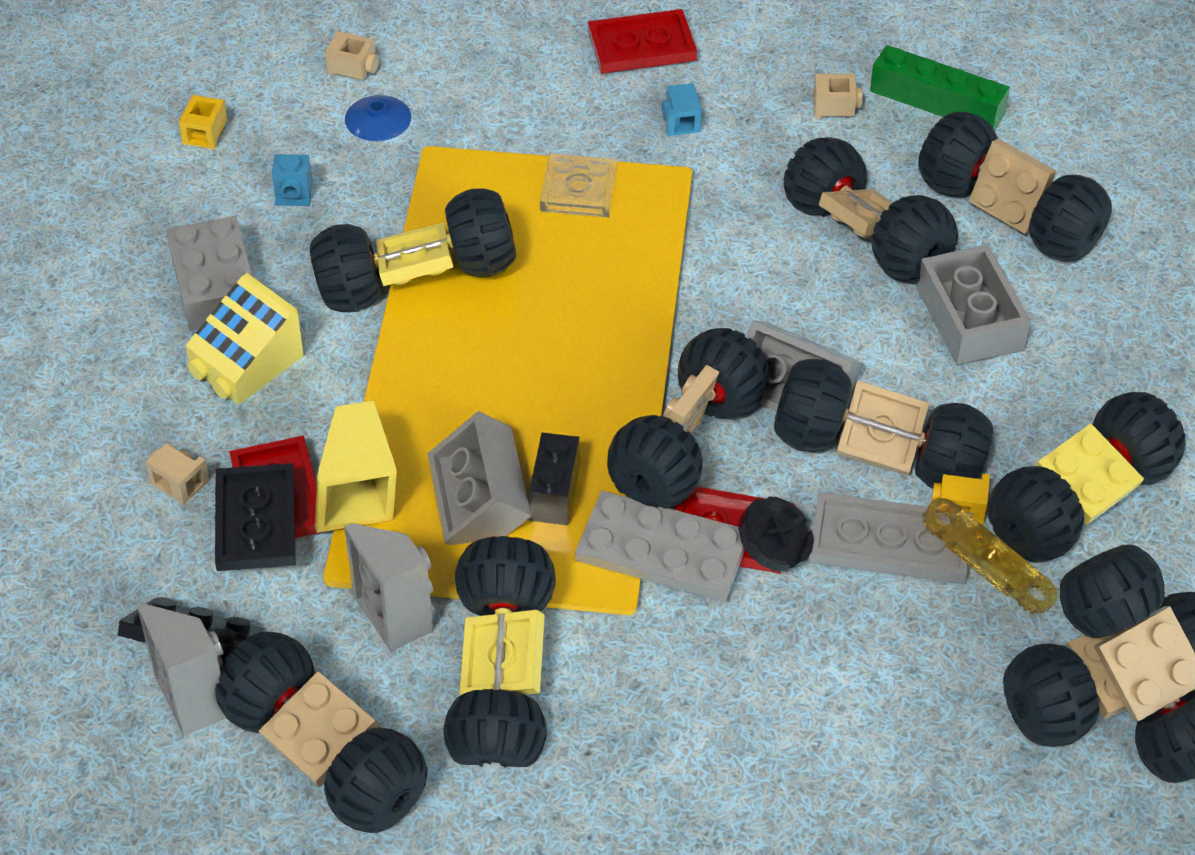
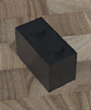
[529,432,580,525]

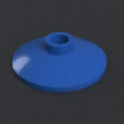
[345,95,411,141]

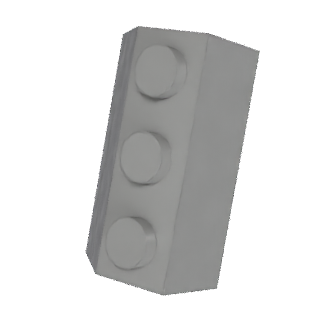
[746,321,863,411]
[427,411,532,545]
[344,523,435,652]
[137,604,226,736]

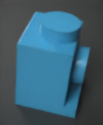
[662,83,702,136]
[272,154,313,206]

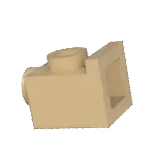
[325,31,379,80]
[813,73,862,119]
[145,443,210,505]

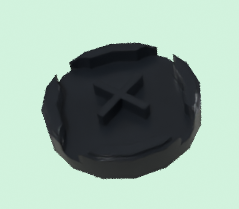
[738,496,814,572]

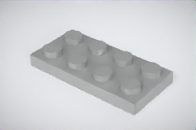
[575,490,745,602]
[808,492,973,584]

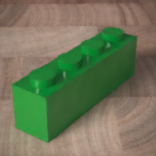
[870,45,1010,130]

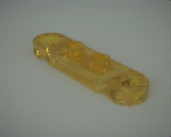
[922,498,1057,615]

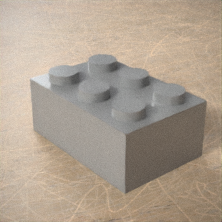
[166,216,253,332]
[917,244,1030,365]

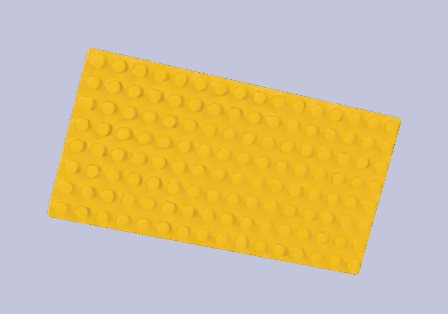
[323,146,692,615]

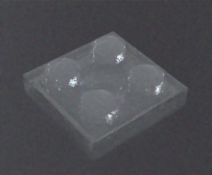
[540,153,617,217]

